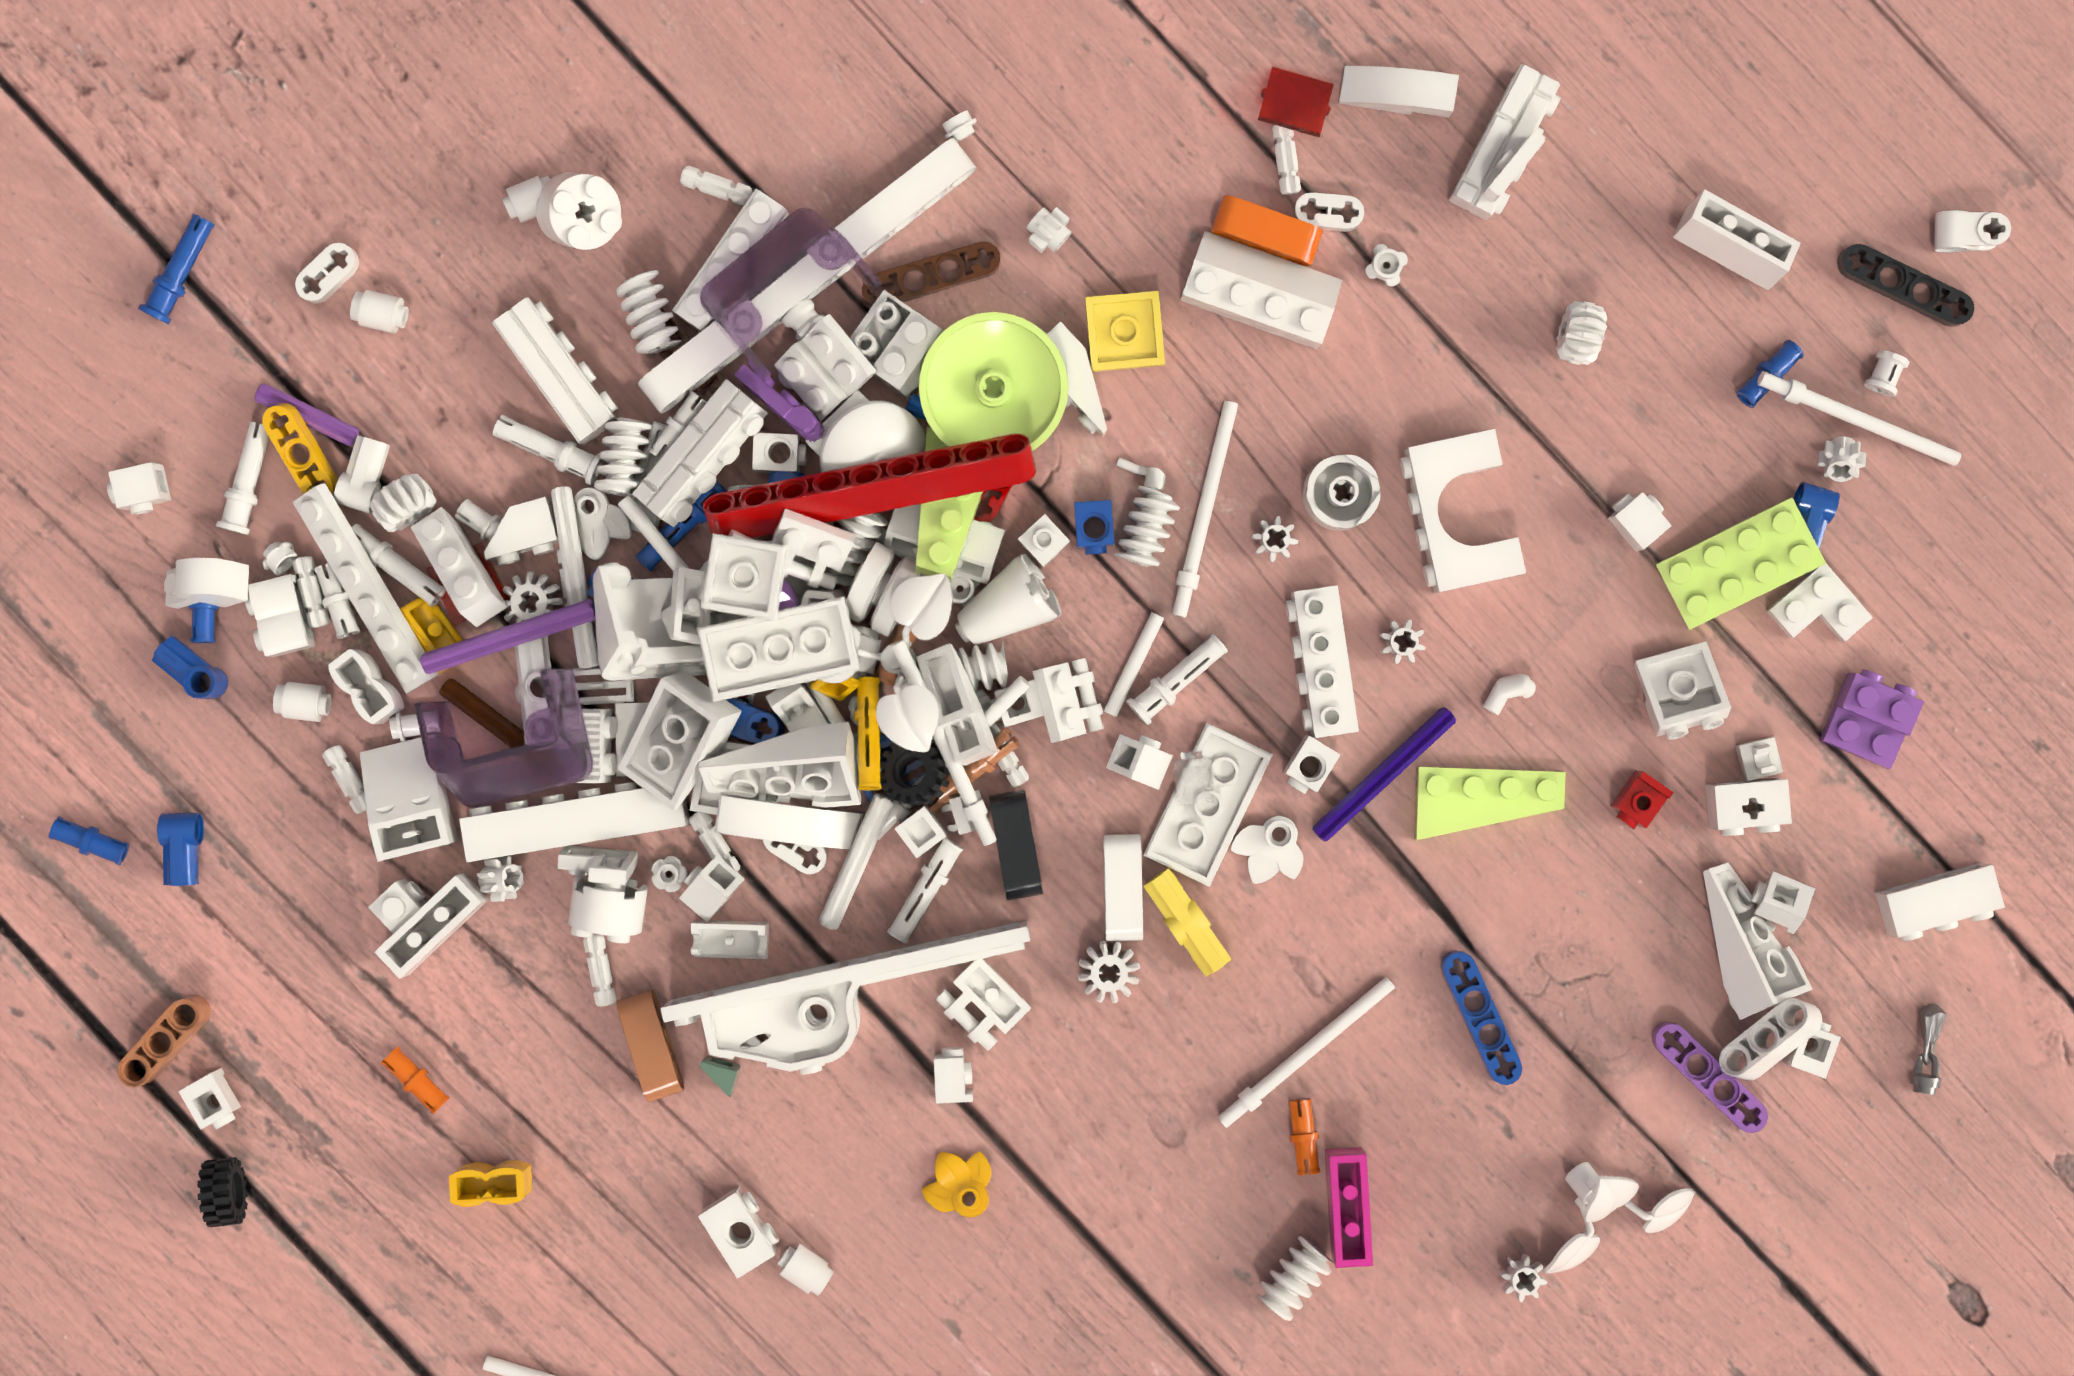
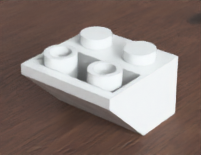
[850,290,943,400]

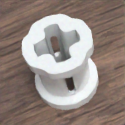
[1864,350,1910,397]

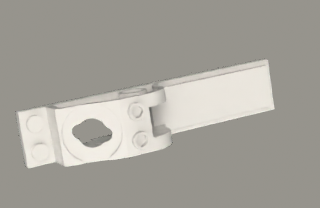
[661,920,1030,1075]

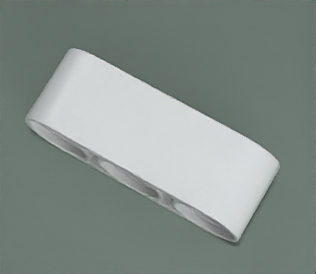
[1103,834,1143,941]
[1719,998,1822,1081]

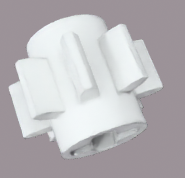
[1026,207,1072,253]
[1818,436,1866,482]
[1251,516,1298,562]
[1379,620,1426,664]
[477,856,524,902]
[1499,1253,1547,1302]

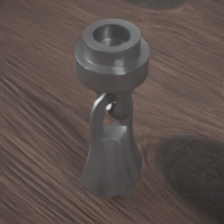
[1910,1003,1947,1095]

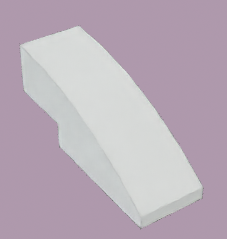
[1339,66,1459,118]
[916,643,998,766]

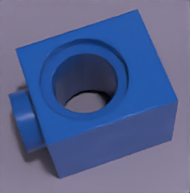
[1074,500,1114,555]

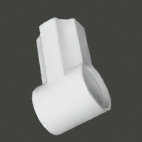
[334,435,390,514]

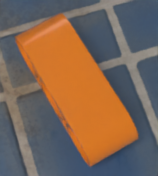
[1211,195,1323,267]

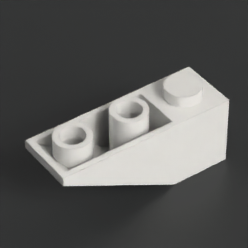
[1047,321,1107,436]

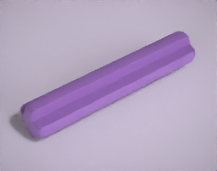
[254,384,360,446]

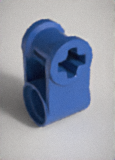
[726,698,784,744]

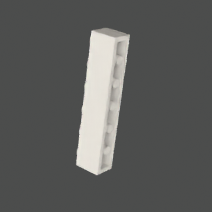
[459,782,690,863]

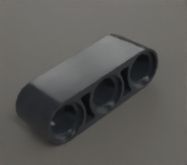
[989,790,1043,901]

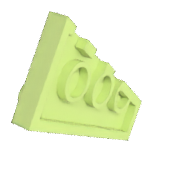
[915,427,983,583]
[1414,766,1566,840]

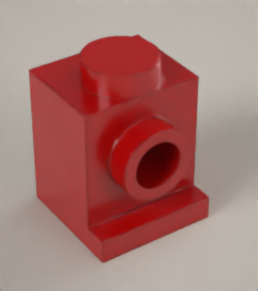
[1611,770,1674,830]

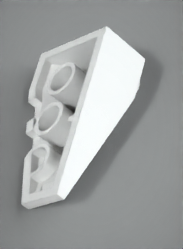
[1703,863,1813,1020]

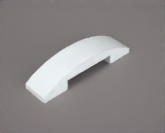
[715,795,863,849]

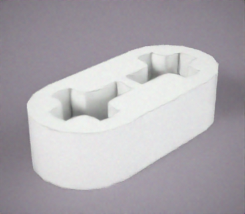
[1293,193,1364,232]
[295,243,359,304]
[763,840,828,874]

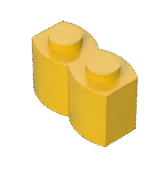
[449,1160,533,1207]

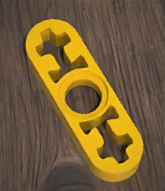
[262,403,338,497]

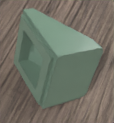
[700,1056,741,1097]

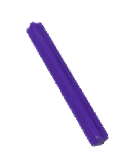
[1312,707,1456,842]

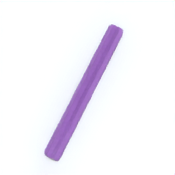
[420,600,595,674]

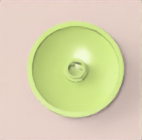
[919,312,1068,451]

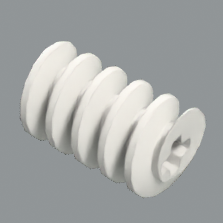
[616,270,682,354]
[594,417,653,498]
[1114,486,1180,567]
[824,513,888,586]
[957,642,1008,692]
[1257,1236,1333,1321]

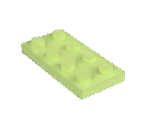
[1656,497,1826,630]

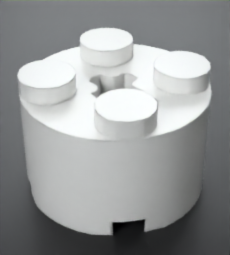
[536,172,622,250]
[1302,454,1380,531]
[568,875,648,943]

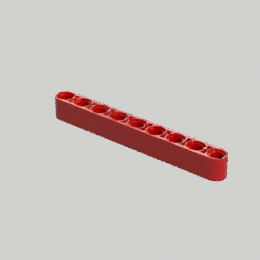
[702,433,1036,538]

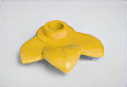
[922,1152,991,1218]

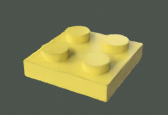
[1085,291,1165,372]

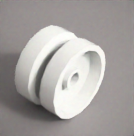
[846,542,921,637]

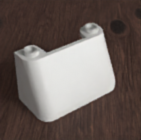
[593,561,750,681]

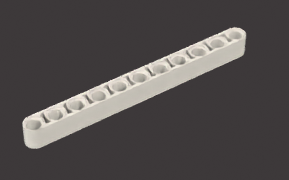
[638,138,977,414]

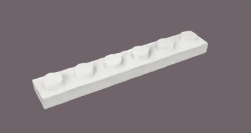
[292,483,438,694]

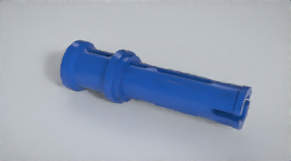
[138,213,215,325]
[635,480,727,572]

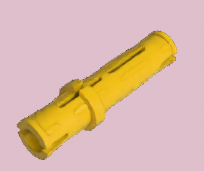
[854,677,882,791]

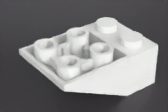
[360,735,459,862]

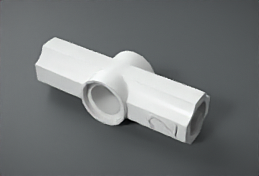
[514,636,559,747]

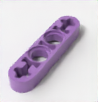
[1652,1021,1768,1133]

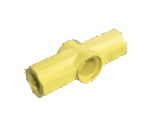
[1143,868,1231,977]

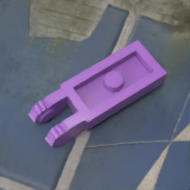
[734,364,825,442]

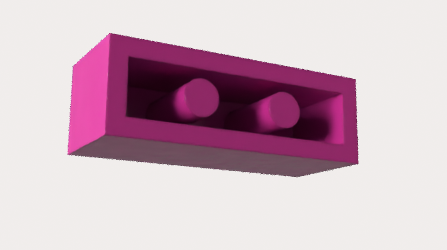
[1325,1147,1373,1268]

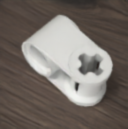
[1934,210,2011,253]

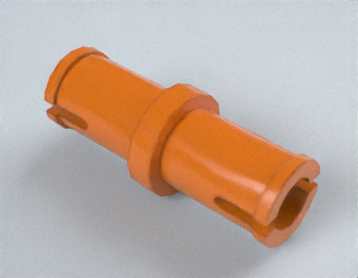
[381,1046,450,1115]
[1288,1098,1320,1175]

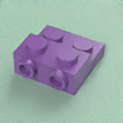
[1819,669,1924,769]

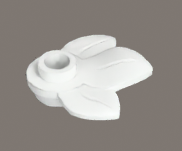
[573,487,632,561]
[1231,816,1303,884]

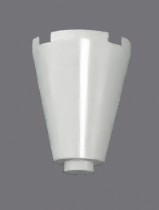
[955,554,1061,645]

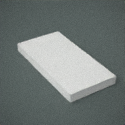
[697,597,861,702]
[1143,723,1273,887]

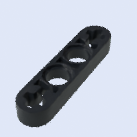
[1837,244,1974,327]

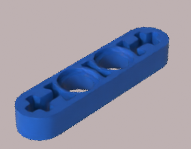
[1441,950,1522,1085]

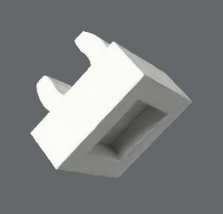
[1735,737,1783,781]
[941,790,989,835]

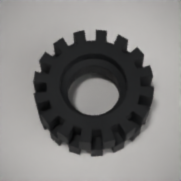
[880,742,950,807]
[197,1157,248,1228]

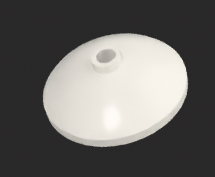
[820,401,926,472]

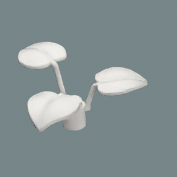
[820,574,952,752]
[1542,1162,1696,1274]

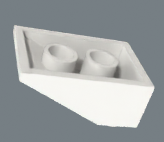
[618,671,742,810]

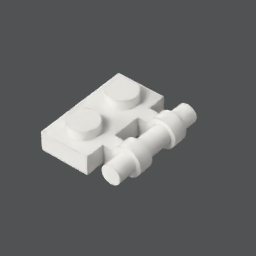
[771,508,855,590]
[1033,658,1104,743]
[935,959,1031,1051]

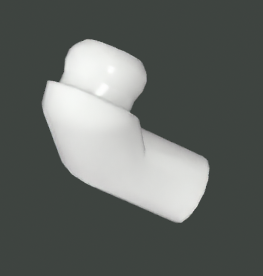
[1482,673,1536,716]

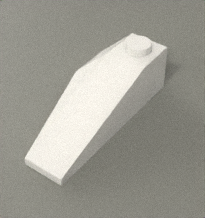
[698,722,861,808]

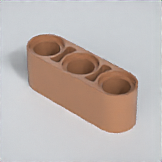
[616,990,684,1102]
[117,995,211,1088]

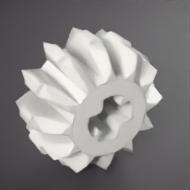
[1556,301,1607,365]
[369,474,436,532]
[503,571,564,623]
[1078,940,1140,1003]

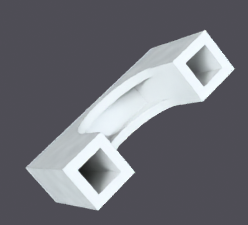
[1400,429,1526,593]

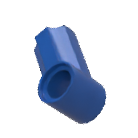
[1793,482,1840,548]
[151,636,228,699]
[157,813,204,886]

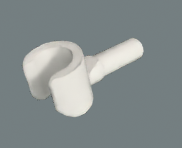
[1116,458,1166,491]

